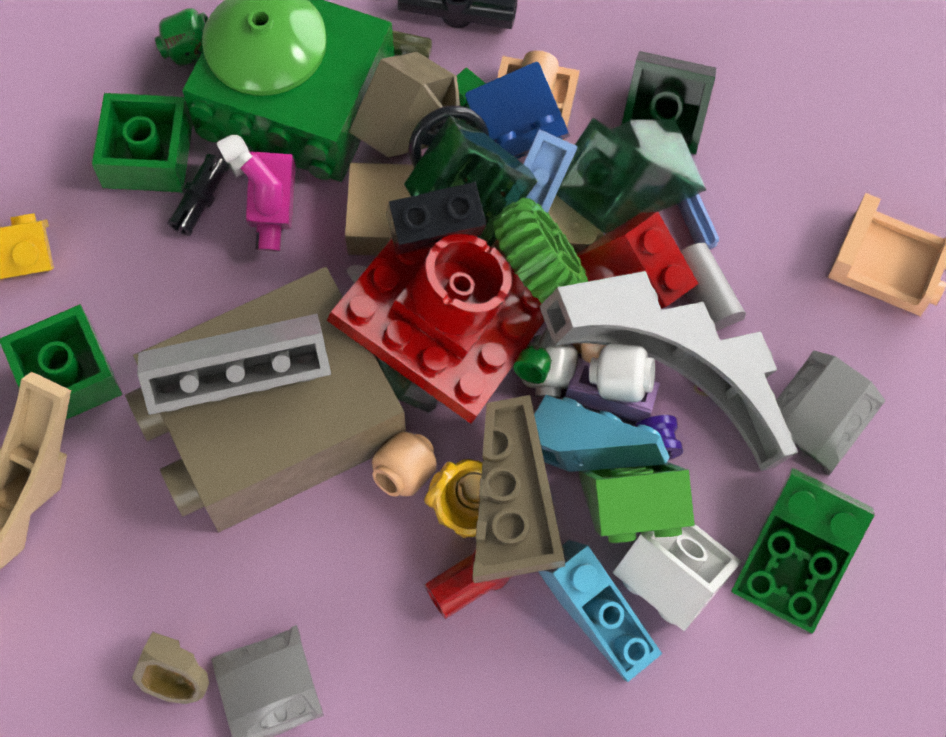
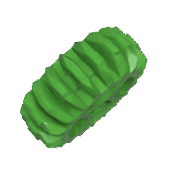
[493,198,588,304]

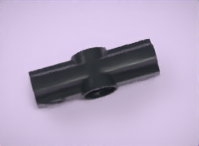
[398,0,518,29]

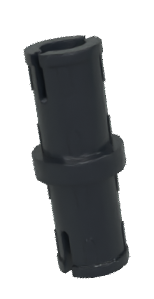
[167,154,229,236]

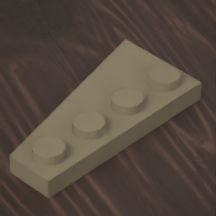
[473,395,565,583]

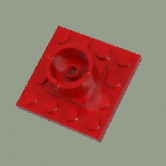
[326,234,545,424]

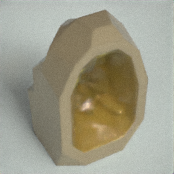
[132,632,209,704]

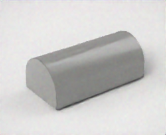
[681,243,746,331]

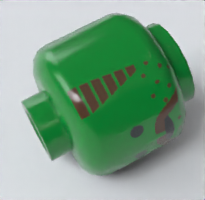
[155,8,208,66]

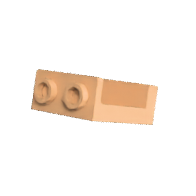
[827,193,946,317]

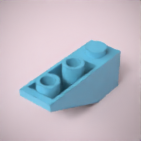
[534,395,669,472]
[538,540,662,682]

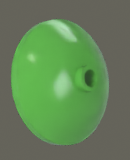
[202,0,327,95]

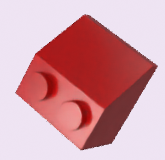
[576,212,699,309]

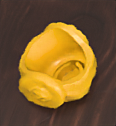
[424,459,483,538]

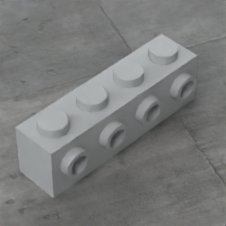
[137,314,331,415]

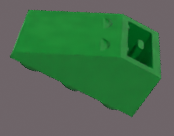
[731,468,875,634]

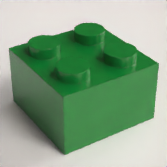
[92,93,193,193]
[0,304,123,420]

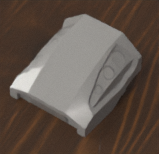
[776,350,885,475]
[211,625,324,737]

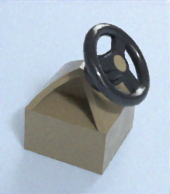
[349,52,489,183]

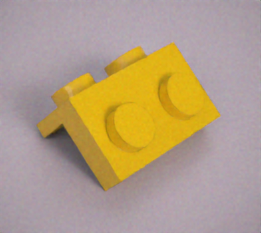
[0,213,54,279]

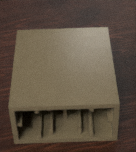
[125,267,406,533]

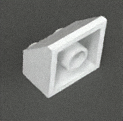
[613,525,742,631]

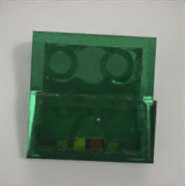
[404,115,538,247]

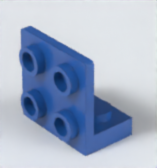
[465,62,570,167]

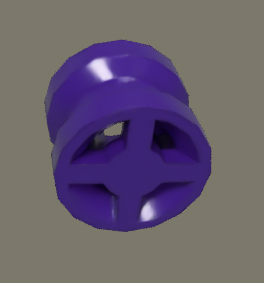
[635,415,683,460]

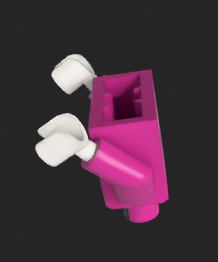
[217,135,296,252]

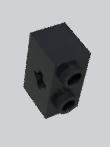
[386,182,486,255]

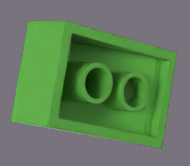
[579,462,695,543]

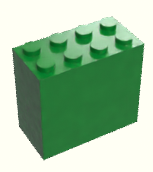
[182,0,394,182]

